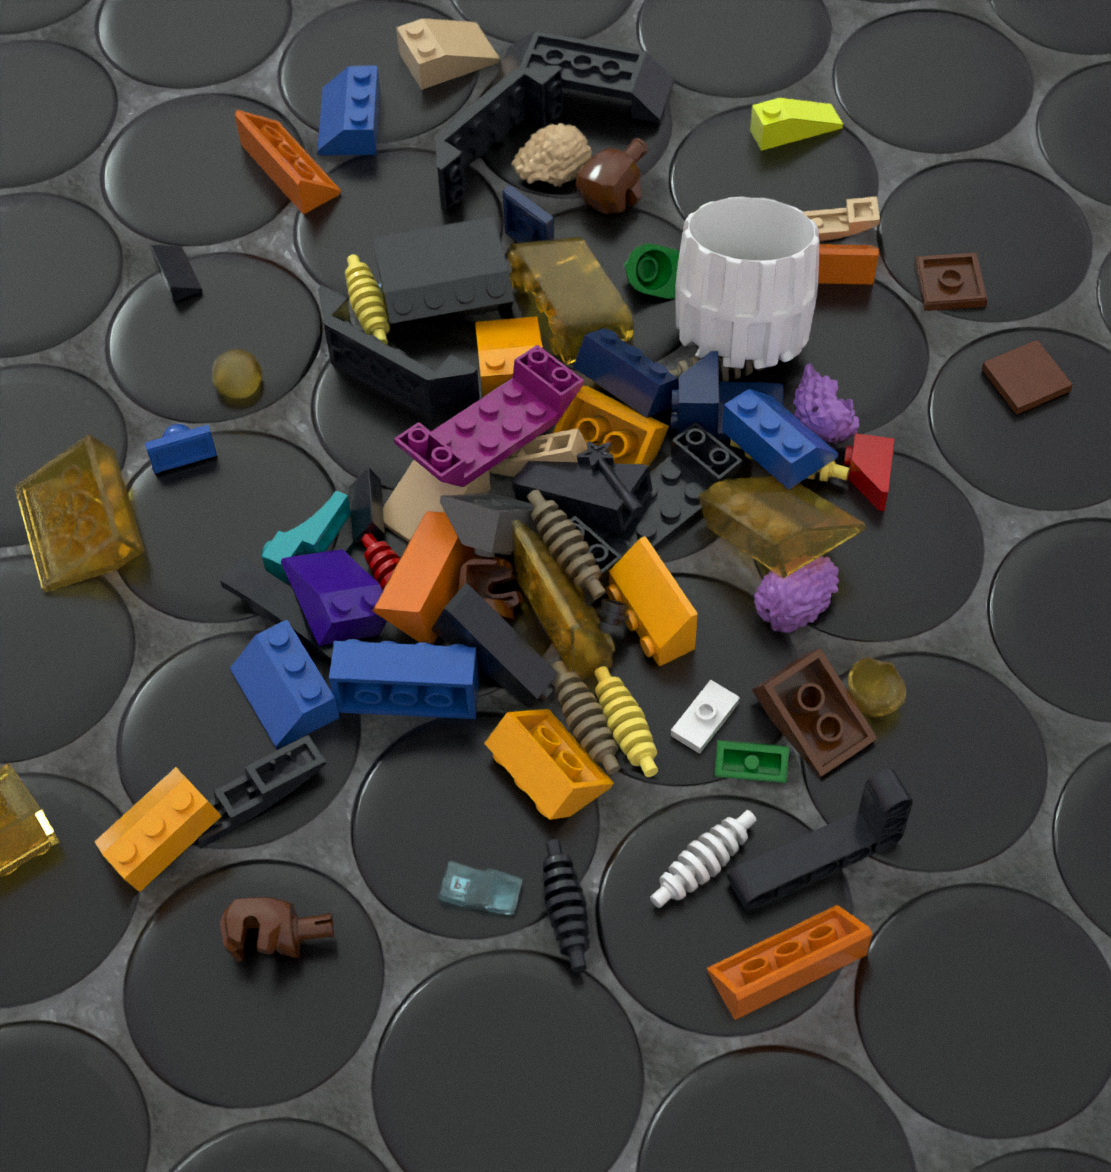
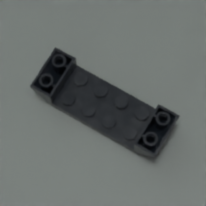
[492,31,674,123]
[435,65,563,211]
[318,285,480,419]
[570,422,743,580]

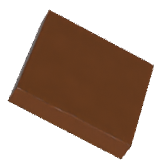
[914,252,988,311]
[982,340,1073,415]

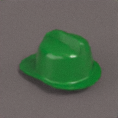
[623,243,680,298]

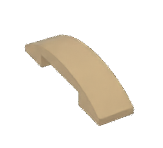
[803,197,880,241]

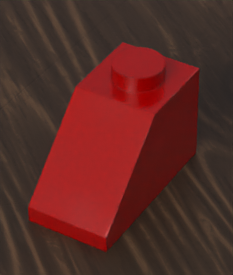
[844,433,895,511]

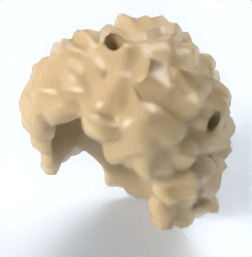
[511,123,592,187]

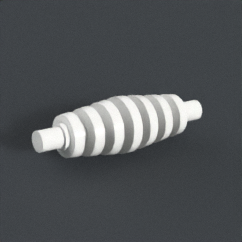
[650,810,757,908]

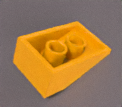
[475,316,542,398]

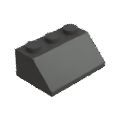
[440,493,543,557]

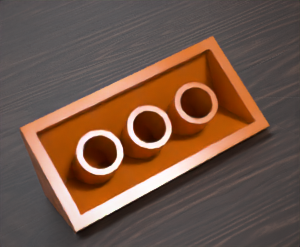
[235,110,342,214]
[818,244,879,284]
[372,511,478,645]
[706,905,872,1020]

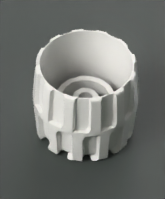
[675,197,819,369]

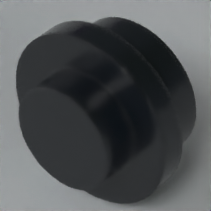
[595,599,630,626]

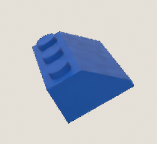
[317,66,381,155]
[722,389,838,490]
[230,620,339,750]

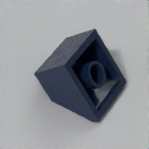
[671,351,719,438]

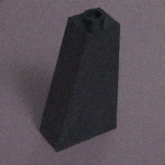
[512,461,653,534]
[431,583,558,708]

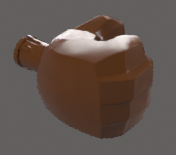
[576,138,649,215]
[458,556,524,622]
[219,897,334,961]

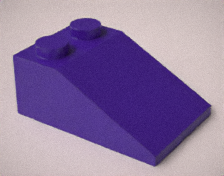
[281,549,387,646]

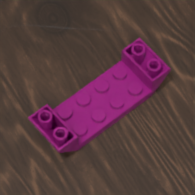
[394,344,584,487]

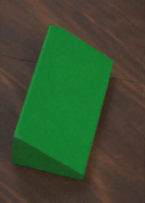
[714,739,789,783]

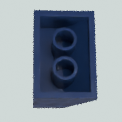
[573,328,679,418]

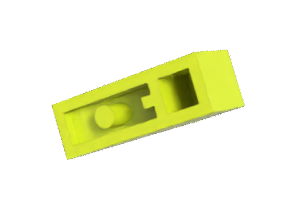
[750,98,843,151]

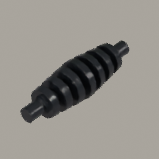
[542,840,590,972]

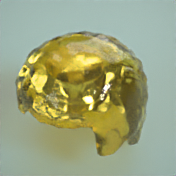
[212,349,263,399]
[848,657,907,717]

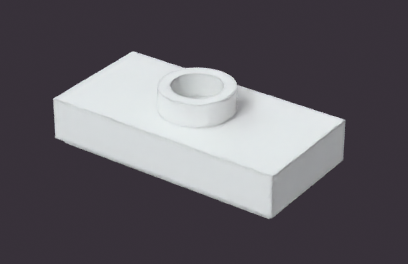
[671,680,740,754]

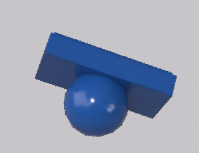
[145,424,217,474]

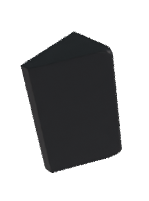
[150,245,203,302]
[349,469,385,544]

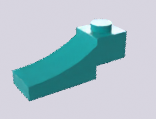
[261,490,351,584]

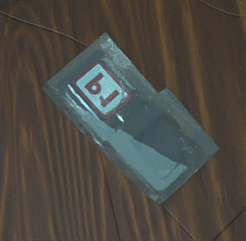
[438,861,523,915]

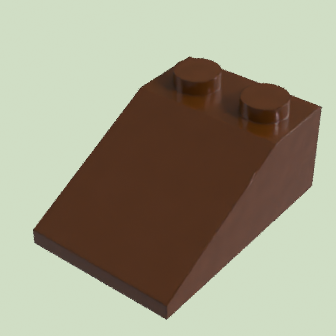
[751,648,878,777]

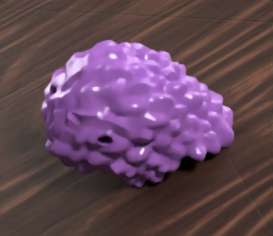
[793,363,859,444]
[754,553,839,633]

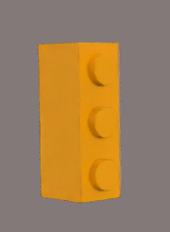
[553,385,669,466]
[606,536,698,667]
[484,709,614,820]
[95,767,222,892]

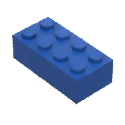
[329,639,480,719]

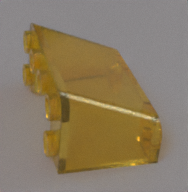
[507,237,634,365]

